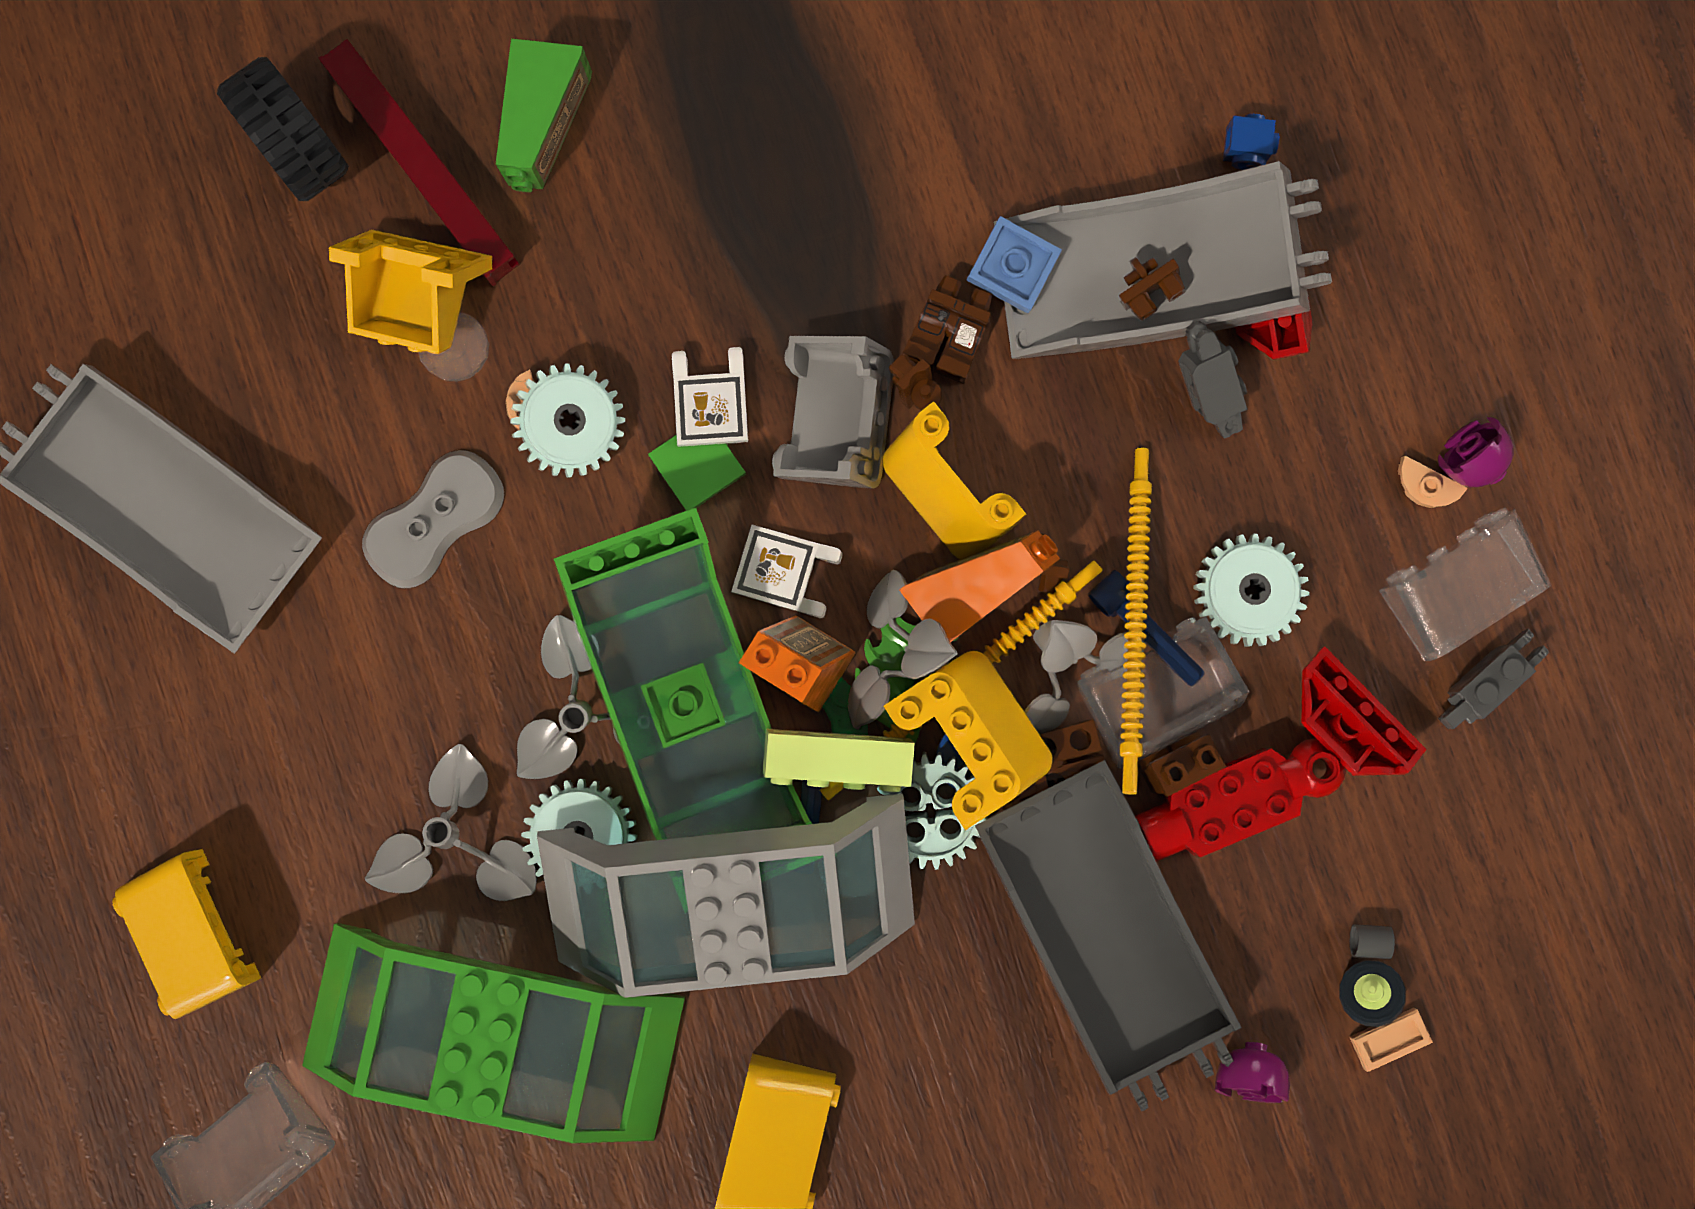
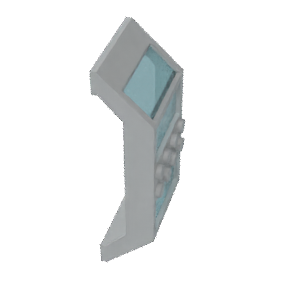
[537,794,915,998]

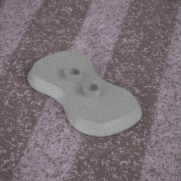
[362,450,504,588]

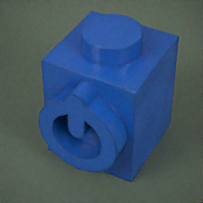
[1223,114,1280,170]

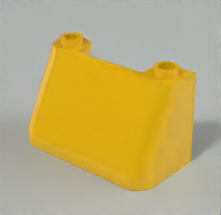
[883,401,1026,559]
[112,849,262,1019]
[715,1053,841,1209]

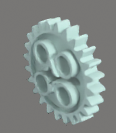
[877,752,988,869]

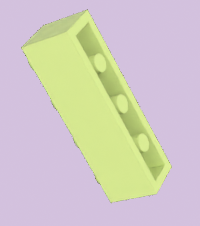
[763,729,915,792]

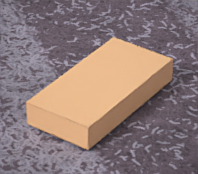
[1349,1008,1433,1072]

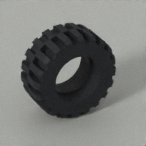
[216,57,349,201]

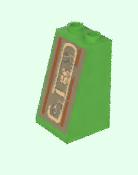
[496,38,592,192]

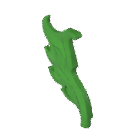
[855,617,958,743]

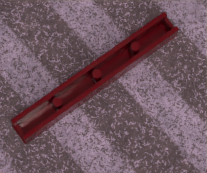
[318,39,520,286]

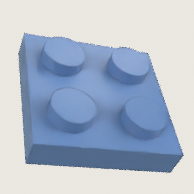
[966,216,1062,314]

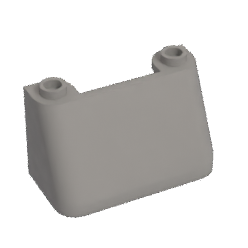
[772,336,894,488]

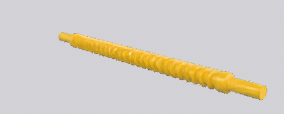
[1120,448,1152,795]
[820,560,1103,801]

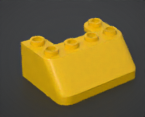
[884,651,1053,830]

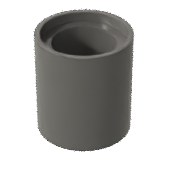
[1349,924,1395,959]

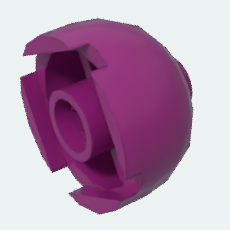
[1438,417,1514,488]
[1215,1042,1290,1103]

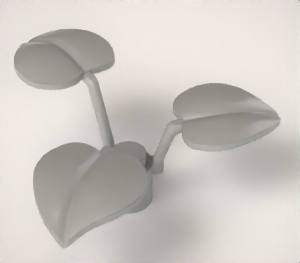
[848,570,958,730]
[517,615,619,779]
[1024,620,1146,734]
[365,744,537,901]

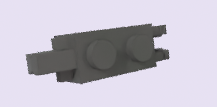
[1178,321,1247,438]
[1438,628,1549,729]

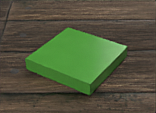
[648,435,746,511]

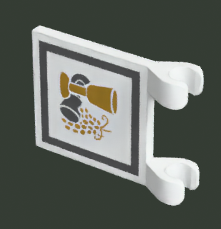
[672,347,748,447]
[731,525,843,618]

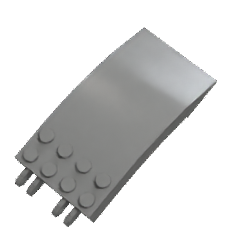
[994,161,1332,359]
[0,364,323,654]

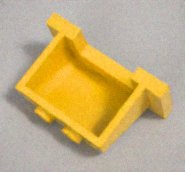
[329,230,492,354]

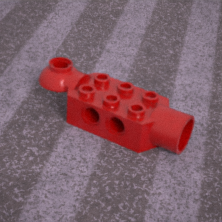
[1135,738,1347,862]

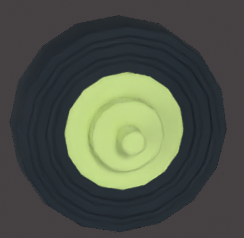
[1339,961,1406,1027]

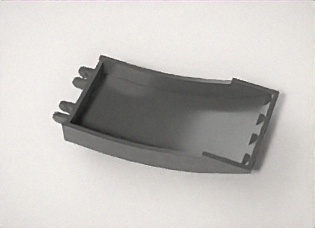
[975,760,1242,1112]

